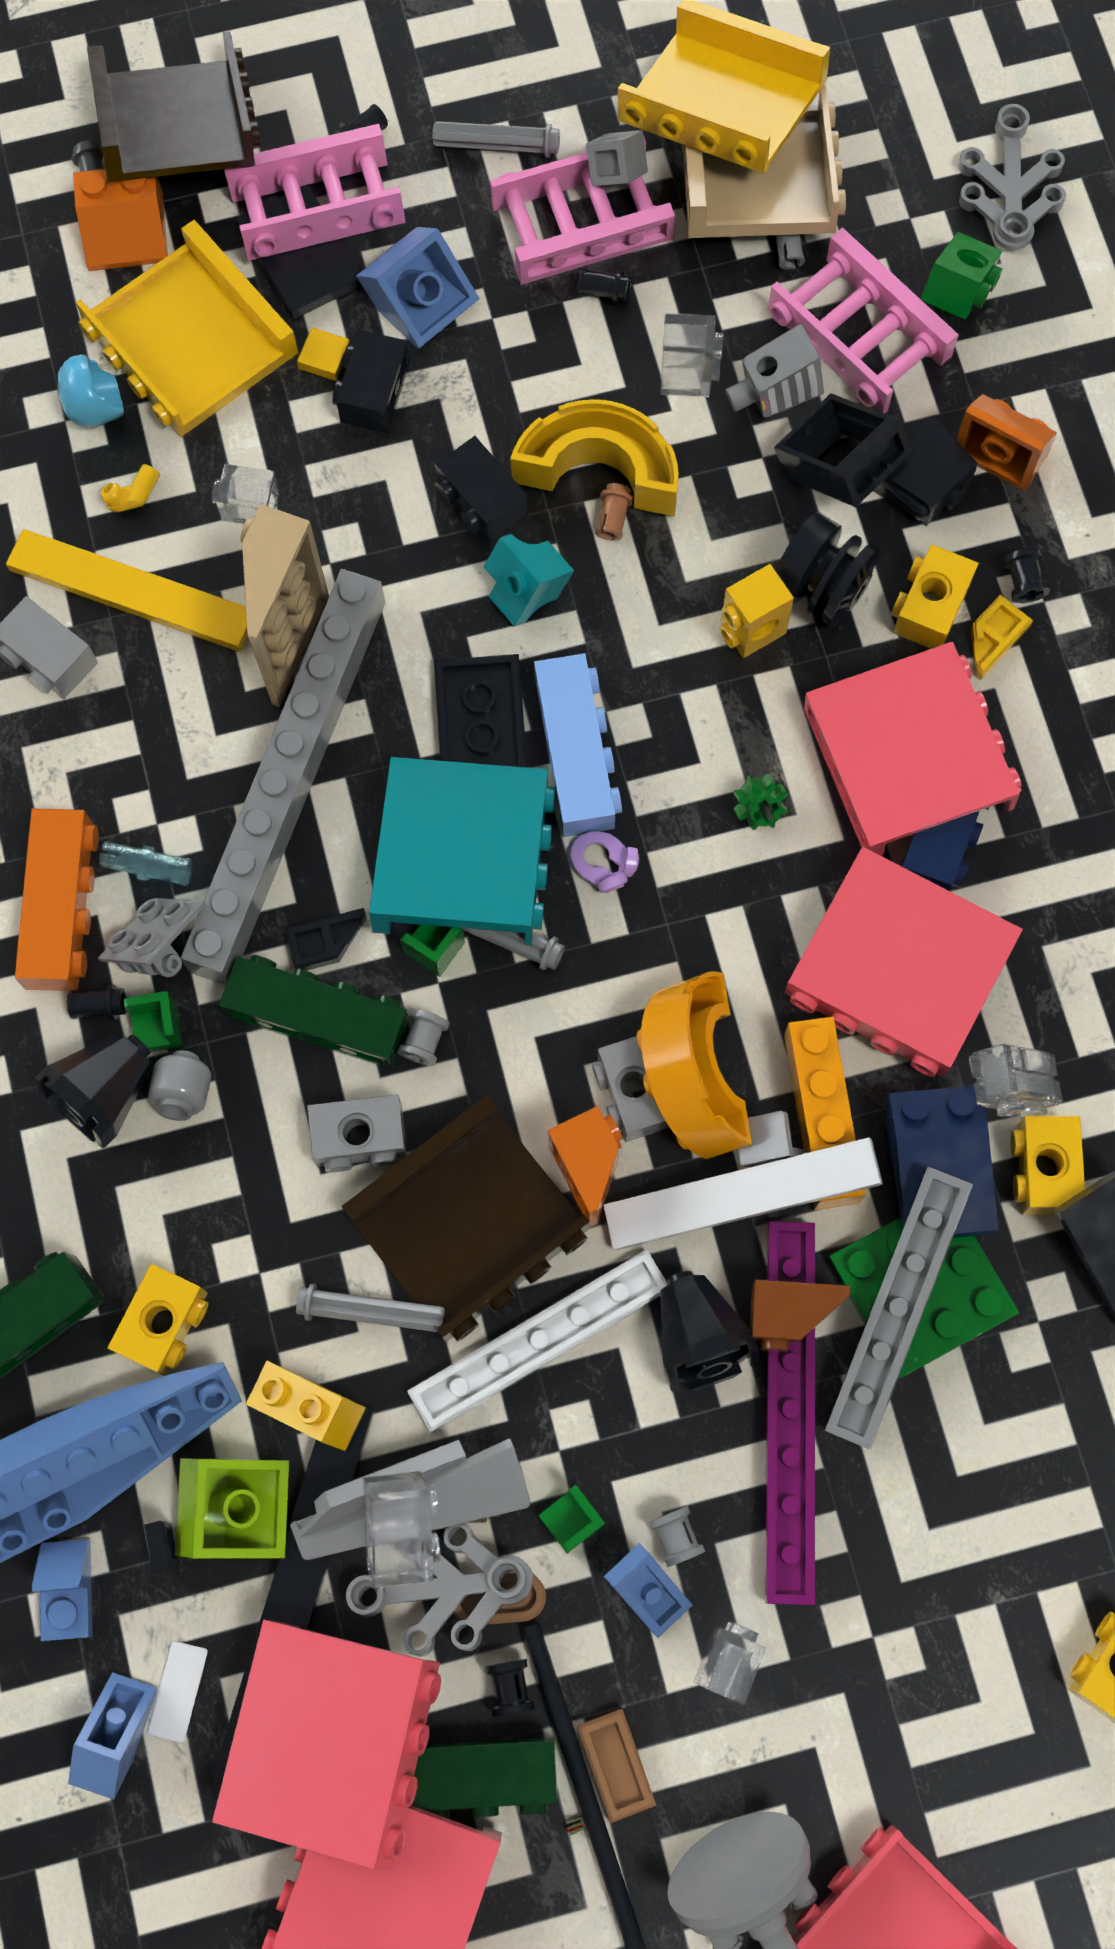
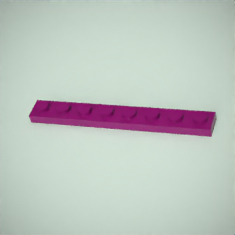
[765,1221,815,1605]

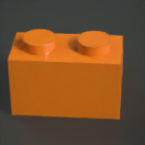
[73,169,168,271]
[957,394,1057,492]
[548,1106,623,1228]

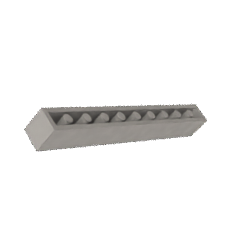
[180,569,385,985]

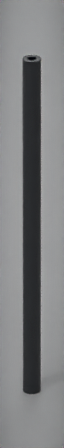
[521,1623,646,1949]

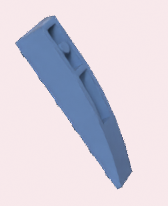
[0,1362,242,1563]

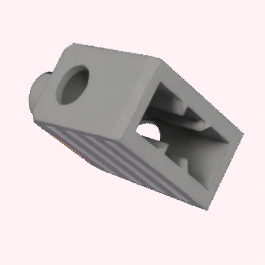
[725,324,824,417]

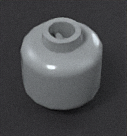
[148,1050,212,1121]

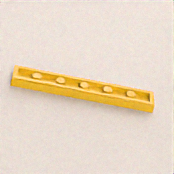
[6,529,248,652]

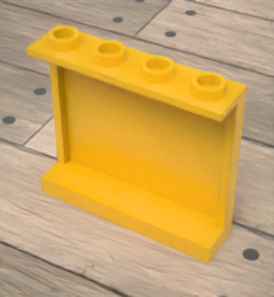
[76,220,298,437]

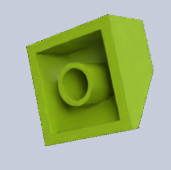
[175,1458,289,1559]

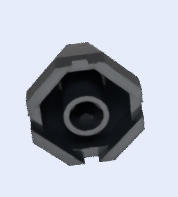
[34,1033,151,1149]
[661,1271,759,1391]

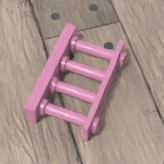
[224,124,406,261]
[490,135,675,285]
[768,227,959,414]

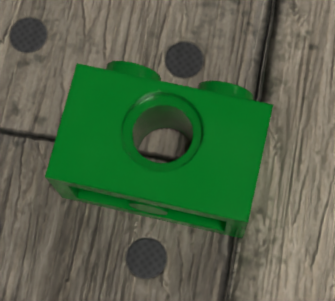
[920,232,1003,320]

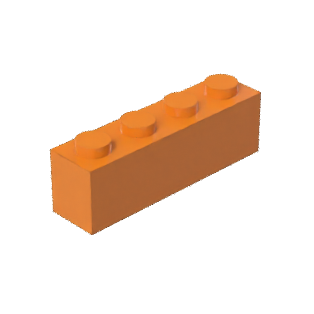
[15,808,99,991]

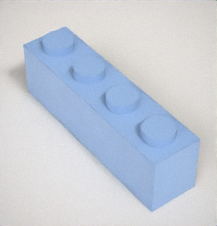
[534,653,622,837]

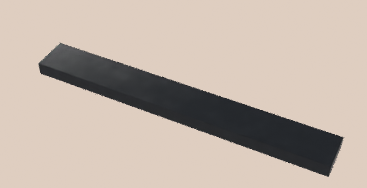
[212,1408,375,1781]

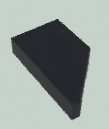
[285,908,367,971]

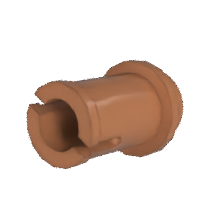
[595,483,633,541]

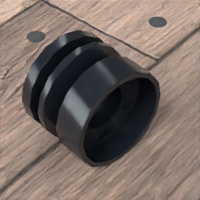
[775,512,880,628]

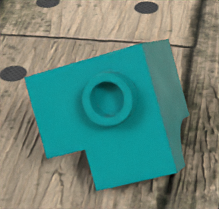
[484,534,574,627]

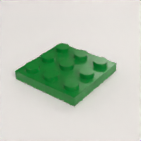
[827,1217,1019,1380]

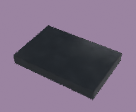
[236,184,362,320]
[434,654,527,768]
[1054,1170,1115,1321]

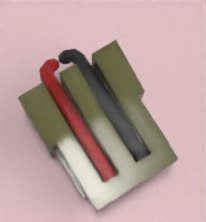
[565,1816,586,1835]

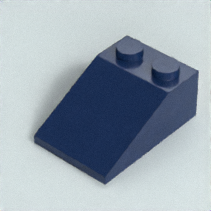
[884,1085,999,1238]

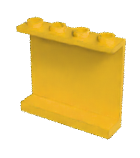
[618,0,830,174]

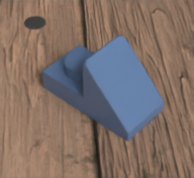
[32,1539,93,1641]
[604,1543,692,1638]

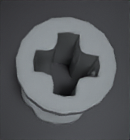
[397,1010,450,1066]
[649,1506,705,1567]

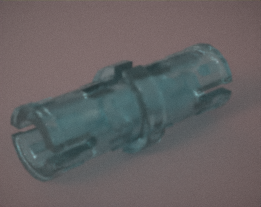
[99,840,193,886]

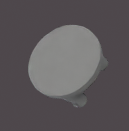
[667,1812,818,1949]

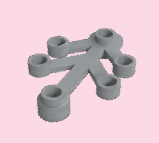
[958,104,1066,250]
[346,1523,533,1657]

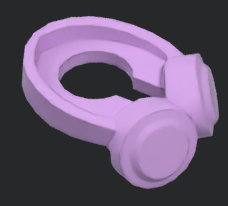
[570,831,639,893]

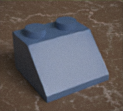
[356,227,480,348]

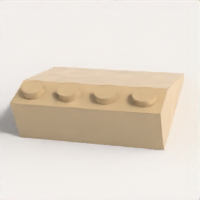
[240,504,329,708]

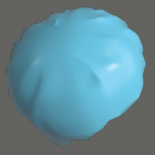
[58,354,124,428]

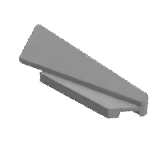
[290,1439,530,1560]

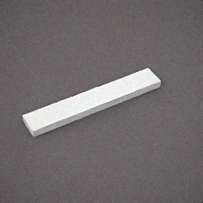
[604,1138,883,1250]
[407,1250,668,1433]

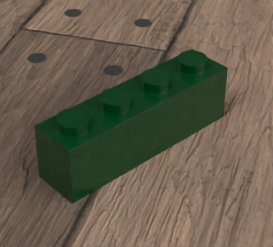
[218,955,410,1069]
[0,1252,107,1379]
[411,1738,558,1818]

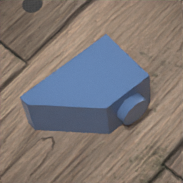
[68,1672,157,1800]

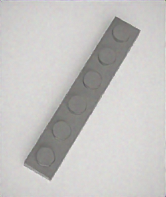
[825,1167,973,1449]

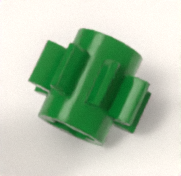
[733,773,788,830]

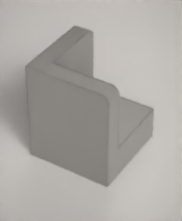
[586,130,648,186]
[738,1111,808,1168]

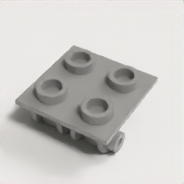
[98,898,207,977]

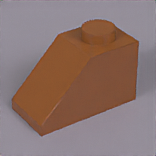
[750,1280,850,1352]

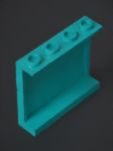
[369,757,556,946]

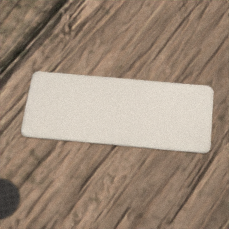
[148,1641,208,1743]

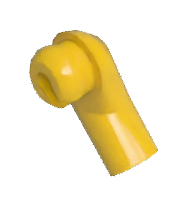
[100,464,160,513]

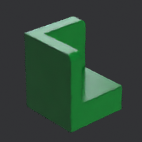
[400,925,465,977]
[123,991,183,1052]
[538,1484,605,1554]

